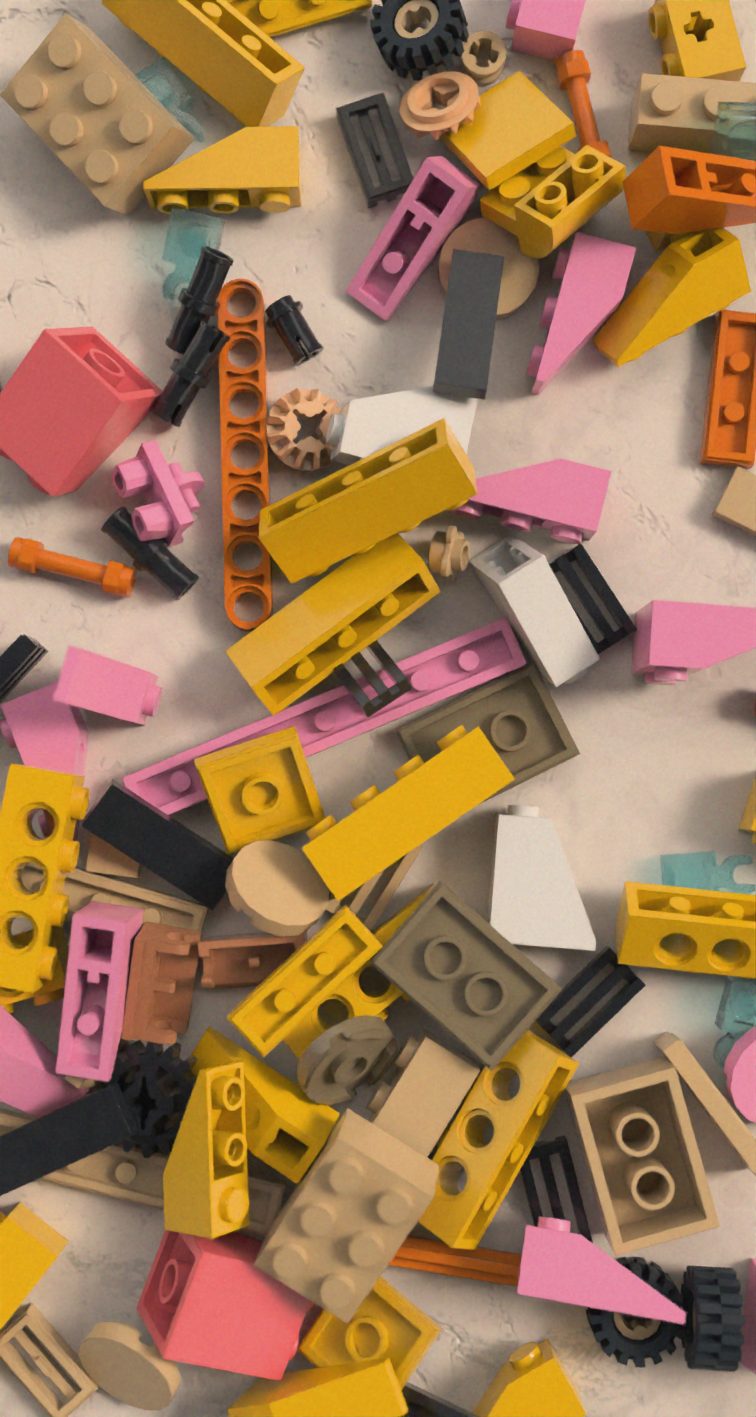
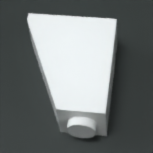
[326,385,478,465]
[468,534,600,687]
[487,804,596,951]

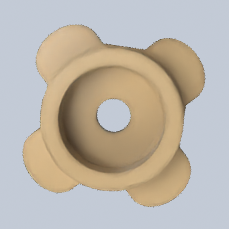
[429,526,470,582]

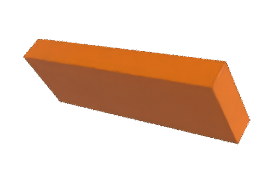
[700,310,756,469]

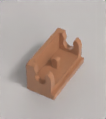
[121,921,202,1044]
[198,932,308,990]

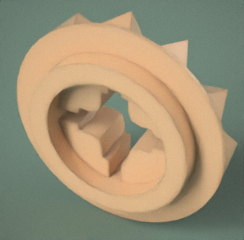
[399,71,481,140]
[266,388,340,471]

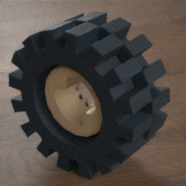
[370,0,469,81]
[585,1257,687,1367]
[681,1266,744,1372]

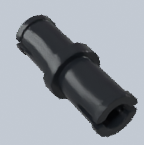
[165,246,234,354]
[151,320,231,427]
[101,506,199,601]

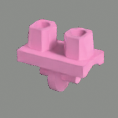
[112,439,205,547]

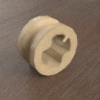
[460,31,506,86]

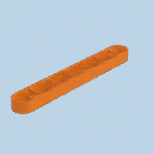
[217,278,273,632]

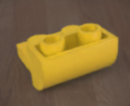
[480,145,626,258]

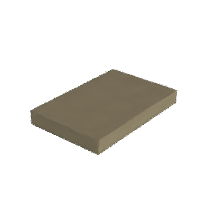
[395,662,580,805]
[370,881,562,1071]

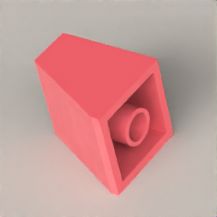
[0,327,162,497]
[136,1230,314,1381]

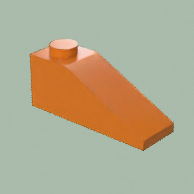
[622,145,756,234]

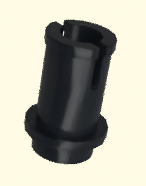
[265,295,324,366]

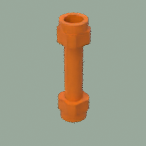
[555,50,612,158]
[8,537,137,598]

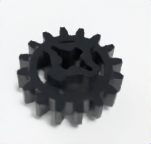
[102,1040,198,1158]

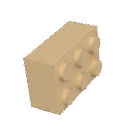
[0,13,195,216]
[565,1056,720,1256]
[254,1108,440,1324]

